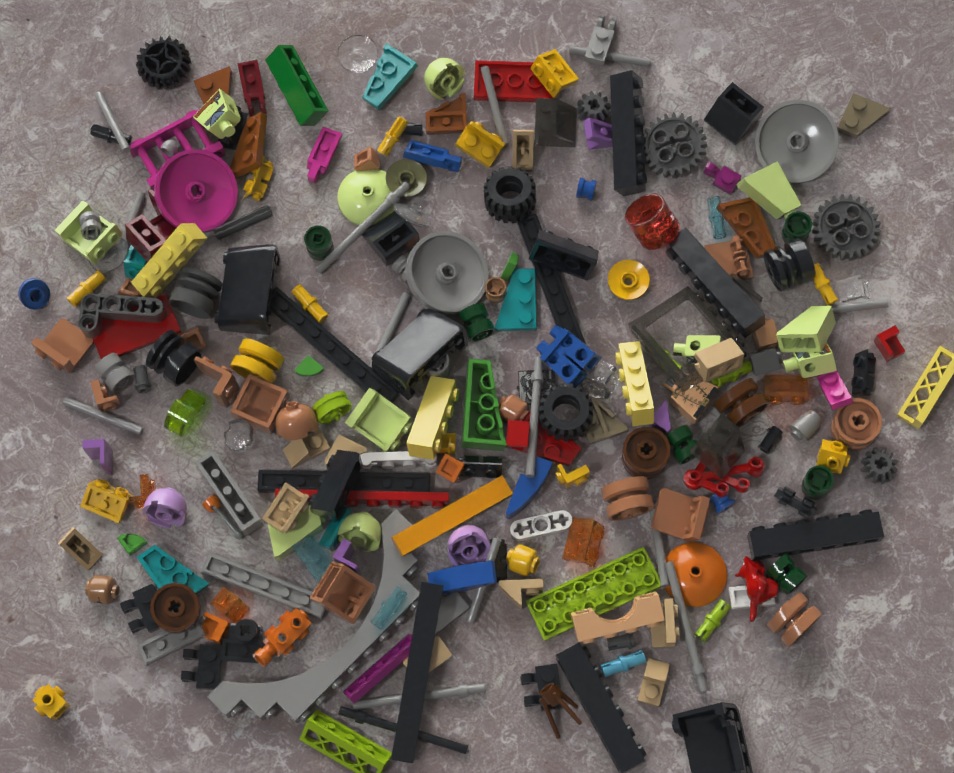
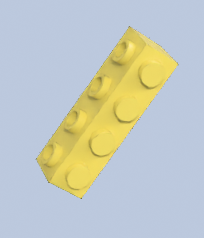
[131,223,207,297]
[615,341,654,426]
[407,376,459,460]

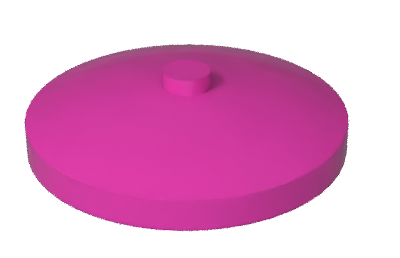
[154,149,238,232]

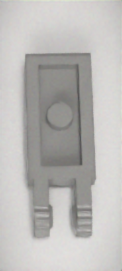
[584,14,617,66]

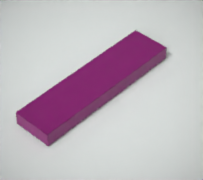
[343,633,412,704]

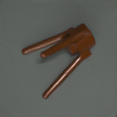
[539,683,582,739]

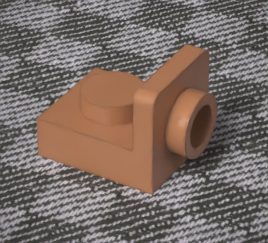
[90,379,121,411]

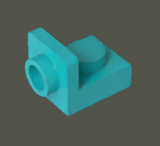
[124,245,148,278]

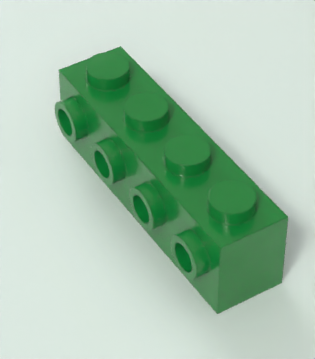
[265,45,329,126]

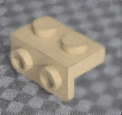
[261,483,309,534]
[651,598,679,648]

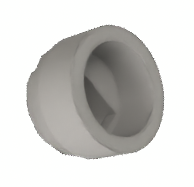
[160,139,178,157]

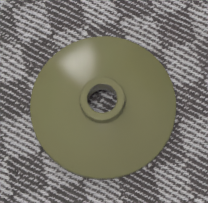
[386,159,427,198]

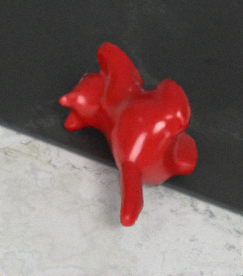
[735,556,779,622]

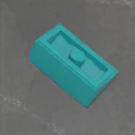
[318,507,352,552]

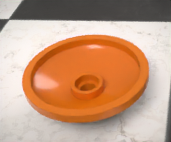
[664,542,727,607]

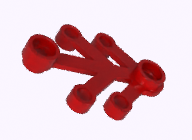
[683,445,765,497]

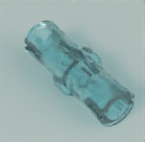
[707,196,726,239]
[370,586,407,630]

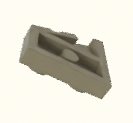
[837,93,890,139]
[576,397,629,445]

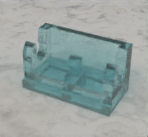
[291,535,332,583]

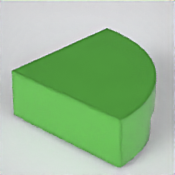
[500,252,519,281]
[294,355,325,377]
[117,534,147,556]

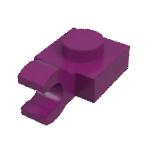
[703,162,741,195]

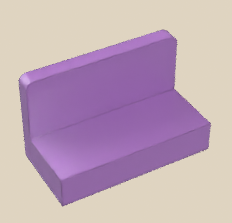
[83,439,112,475]
[333,538,361,575]

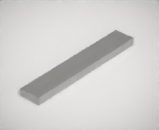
[201,552,326,620]

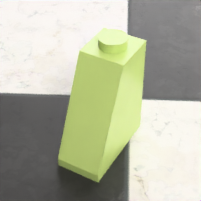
[736,161,801,219]
[776,306,836,352]
[268,505,326,561]

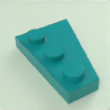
[362,43,418,110]
[495,268,536,332]
[137,545,210,611]

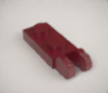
[237,59,267,117]

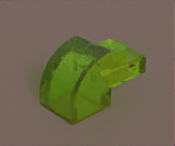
[164,389,206,437]

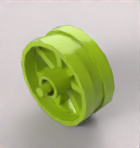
[312,391,353,424]

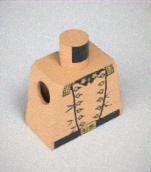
[664,374,719,426]

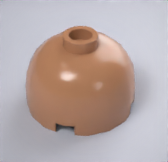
[275,401,319,440]

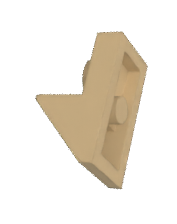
[283,429,330,469]
[499,579,543,609]
[637,658,670,707]

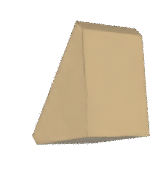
[512,130,534,170]
[324,434,367,470]
[58,527,103,570]

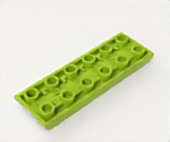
[525,546,661,641]

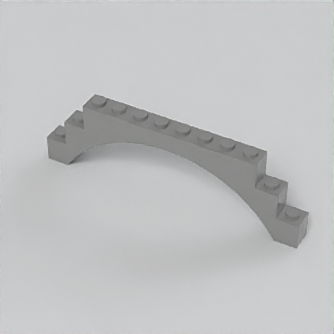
[207,509,419,723]

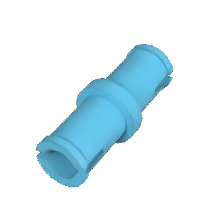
[600,650,646,678]

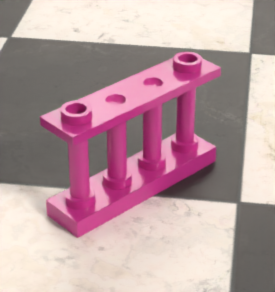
[129,109,226,190]

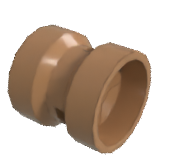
[485,277,506,303]

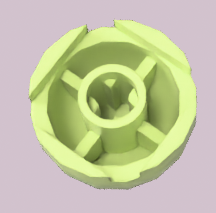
[424,58,465,100]
[337,511,382,552]

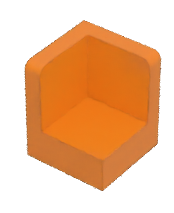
[435,453,465,483]
[202,612,230,645]

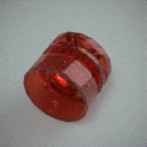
[625,193,680,250]

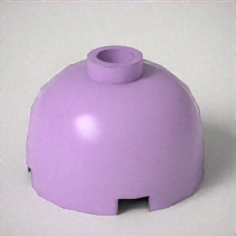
[142,487,187,528]
[447,525,491,566]

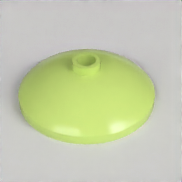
[337,169,399,226]

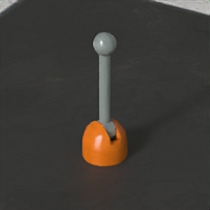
[202,494,243,540]

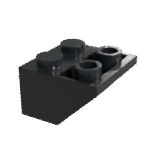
[704,82,764,145]
[362,211,420,266]

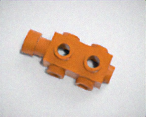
[253,608,311,667]

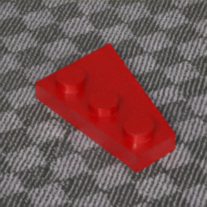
[506,411,582,467]

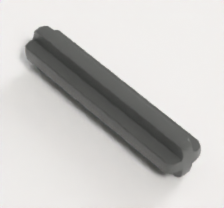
[213,205,273,240]

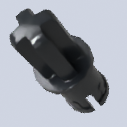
[90,124,132,145]

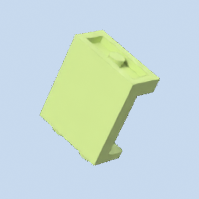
[55,201,123,264]
[345,388,414,452]

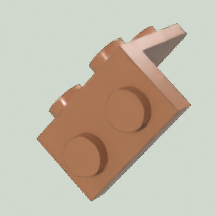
[31,318,94,374]
[194,356,239,408]
[651,488,710,542]

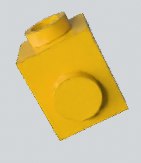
[555,464,590,488]

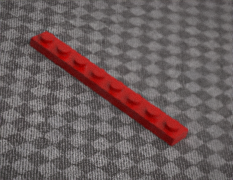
[275,489,450,509]

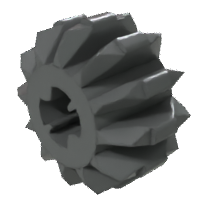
[576,90,611,122]
[861,447,898,484]

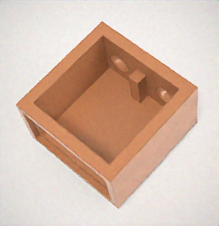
[230,374,290,435]
[310,561,376,625]

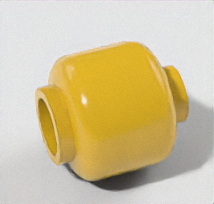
[506,544,540,576]

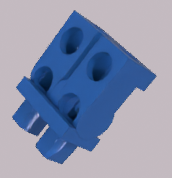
[536,325,602,388]

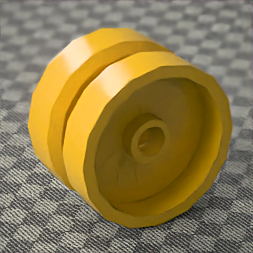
[230,338,285,384]

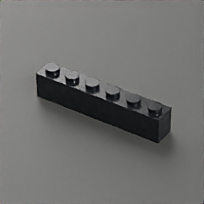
[610,70,647,196]
[665,227,765,338]
[747,509,884,561]
[556,642,647,773]

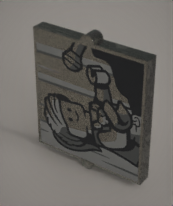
[517,370,558,405]

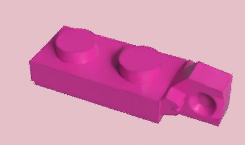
[306,126,342,184]
[817,371,853,410]

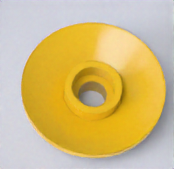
[607,260,650,300]

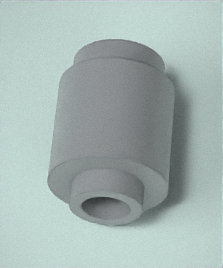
[790,410,822,442]

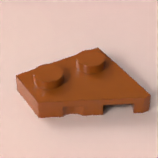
[194,66,232,104]
[425,93,467,135]

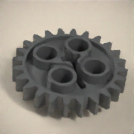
[644,112,708,179]
[812,194,881,261]

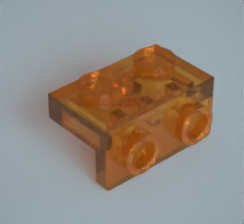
[763,375,810,405]
[562,517,604,567]

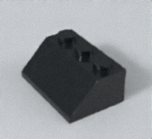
[528,229,599,281]
[309,450,363,523]

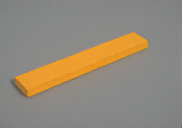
[391,475,513,557]

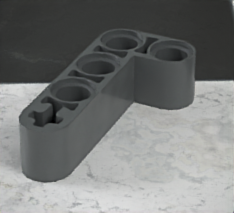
[78,294,167,338]

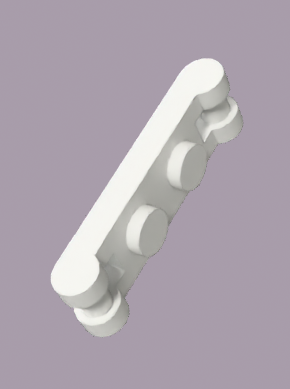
[360,451,438,471]

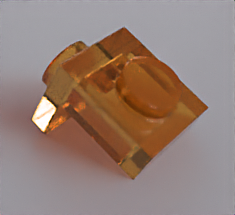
[128,474,156,508]
[210,587,249,624]

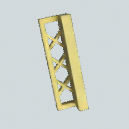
[897,346,954,429]

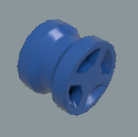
[576,178,597,201]
[709,489,736,515]

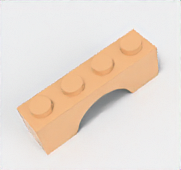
[570,591,665,644]

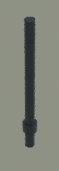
[338,706,468,754]

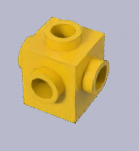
[816,439,850,474]
[32,684,71,721]

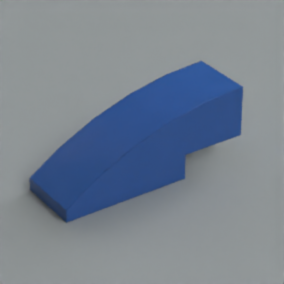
[506,457,553,519]
[427,561,497,596]

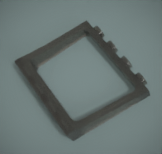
[628,286,747,393]

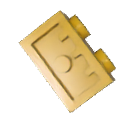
[531,49,579,98]
[454,121,505,168]
[80,479,134,523]

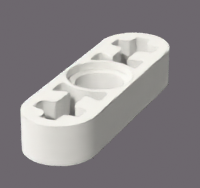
[510,510,572,541]

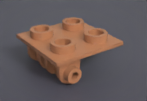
[704,236,754,281]

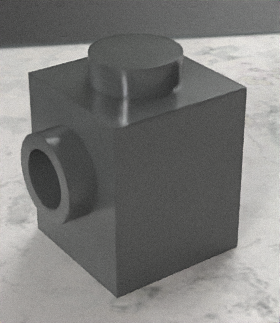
[748,347,783,376]

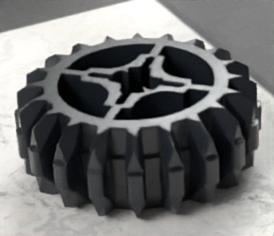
[136,36,191,90]

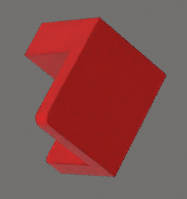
[874,325,905,362]
[506,420,530,452]

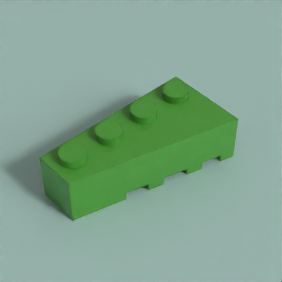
[461,358,506,451]

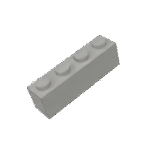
[195,450,263,537]

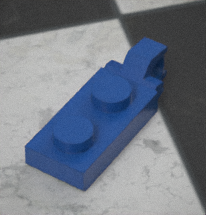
[403,140,462,172]

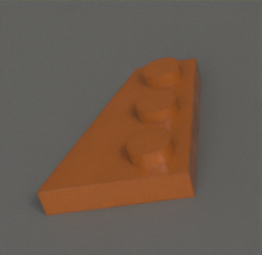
[230,112,267,179]
[716,197,776,259]

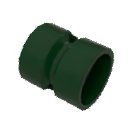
[781,211,812,243]
[304,225,334,261]
[459,303,495,342]
[666,424,703,465]
[801,465,834,500]
[765,553,807,595]

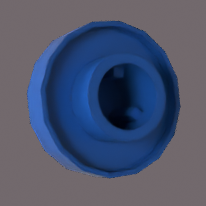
[18,278,50,310]

